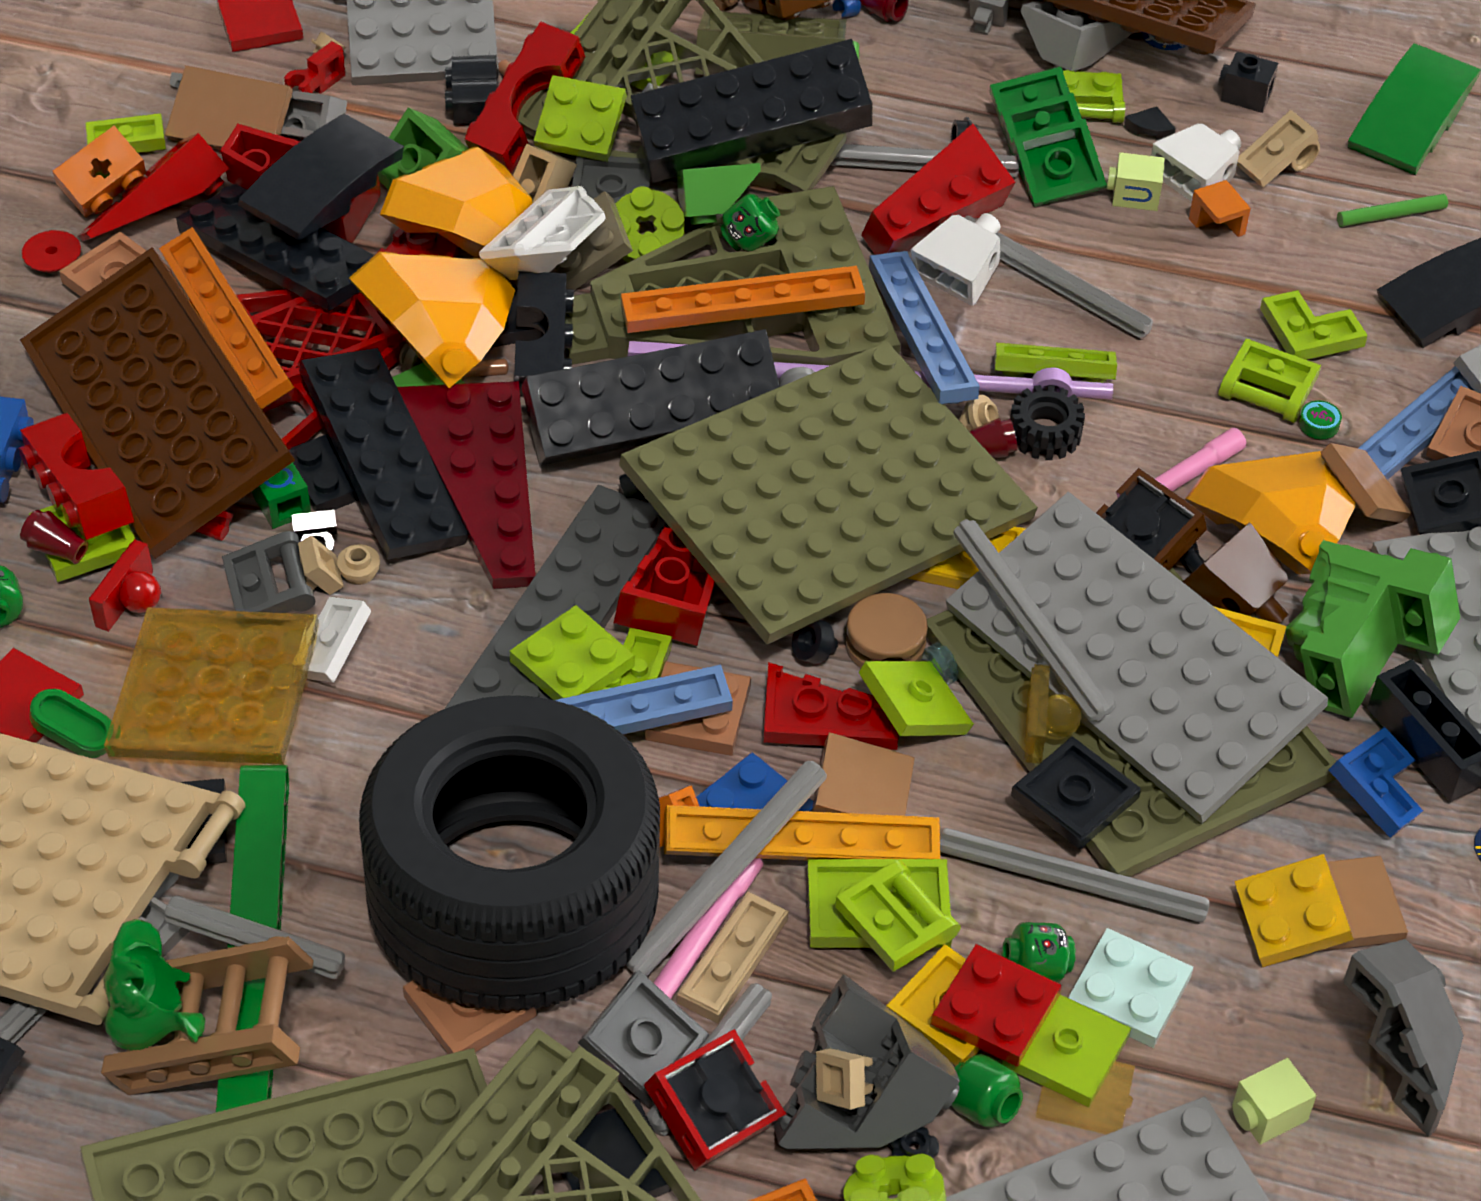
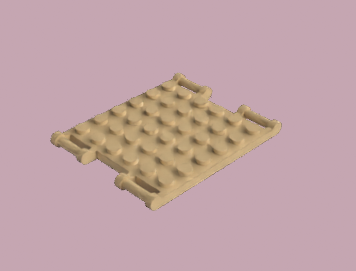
[0,733,245,1025]

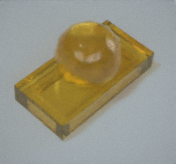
[1024,664,1082,764]

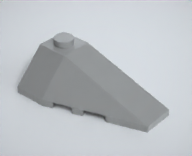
[1021,0,1132,72]

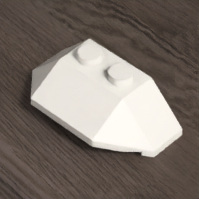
[479,186,606,280]

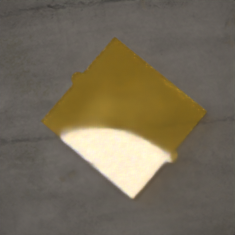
[1036,1061,1135,1135]

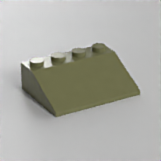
[695,10,847,77]

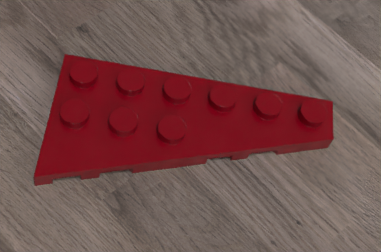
[397,381,536,589]

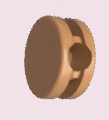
[846,593,928,668]

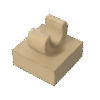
[298,535,344,595]
[816,1048,873,1109]

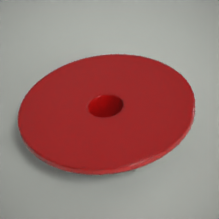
[22,230,81,272]

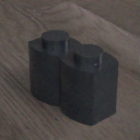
[445,55,498,124]

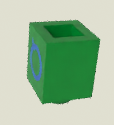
[252,462,311,529]

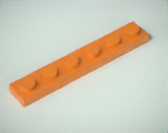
[159,227,294,409]
[621,265,865,333]

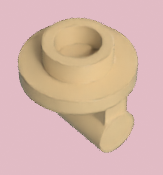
[959,395,999,431]

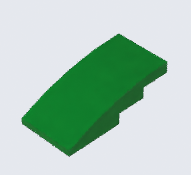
[1348,43,1481,175]
[989,67,1107,207]

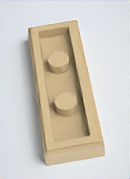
[677,892,788,1024]

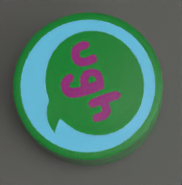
[1299,400,1342,440]

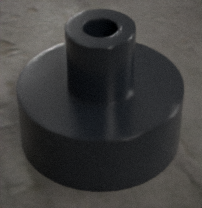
[792,620,838,664]

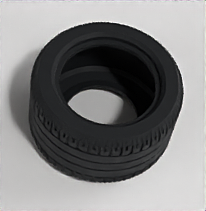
[359,695,660,1011]

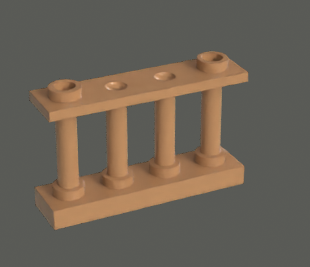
[101,936,314,1095]

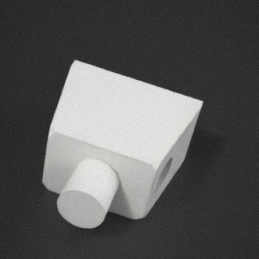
[1151,124,1241,202]
[911,213,1001,306]

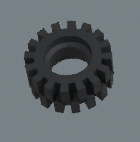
[1010,385,1085,460]

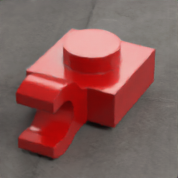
[284,41,346,94]

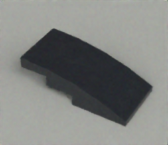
[238,113,404,240]
[1377,238,1481,348]

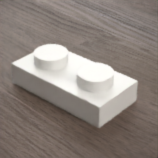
[291,597,371,683]

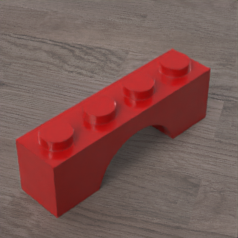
[464,21,586,174]
[19,413,134,540]

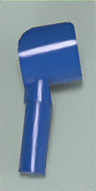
[832,0,861,18]

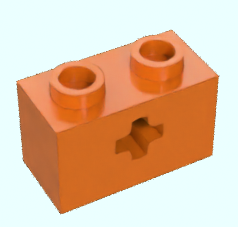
[52,126,147,218]

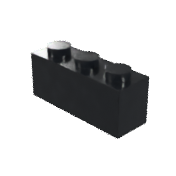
[1367,659,1481,802]

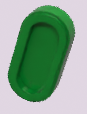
[29,689,115,758]

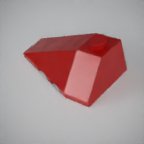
[77,133,229,242]

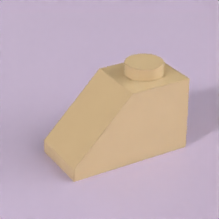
[513,144,577,203]

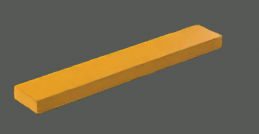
[664,805,940,860]

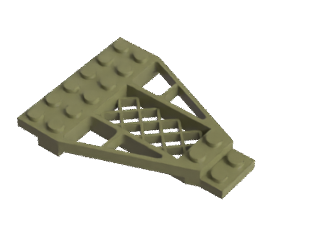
[518,0,846,192]
[564,186,901,366]
[389,1028,701,1201]

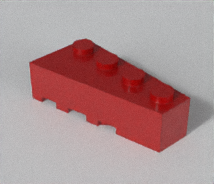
[220,123,381,244]
[861,124,1016,255]
[613,525,715,646]

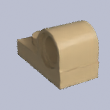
[1237,110,1320,188]

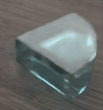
[923,642,959,686]

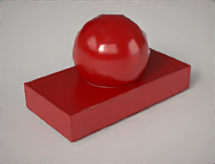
[89,539,161,632]

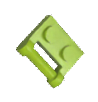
[1063,70,1125,123]
[1218,338,1321,423]
[835,860,961,972]

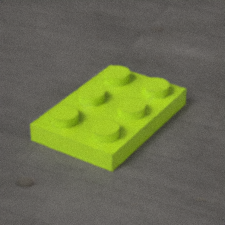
[807,859,952,948]

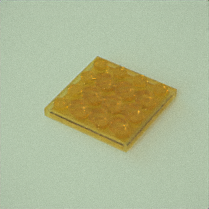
[104,608,319,765]

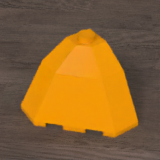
[379,147,533,258]
[349,252,515,388]
[1185,451,1355,574]

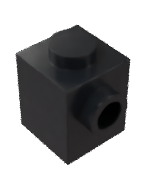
[1218,51,1279,113]

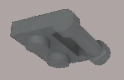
[222,531,316,630]

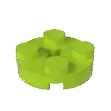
[616,186,685,262]
[843,1154,946,1201]

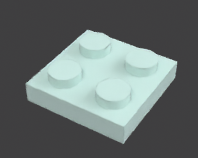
[1068,928,1194,1048]

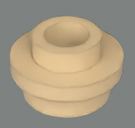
[337,544,380,585]

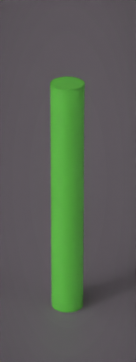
[1337,194,1448,227]

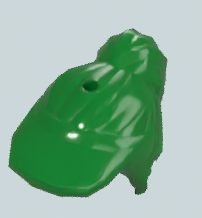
[103,919,206,1051]

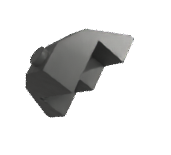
[1343,939,1464,1137]
[774,975,960,1149]

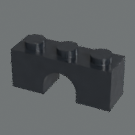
[514,271,574,396]

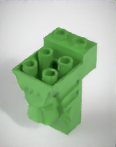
[1285,540,1460,718]

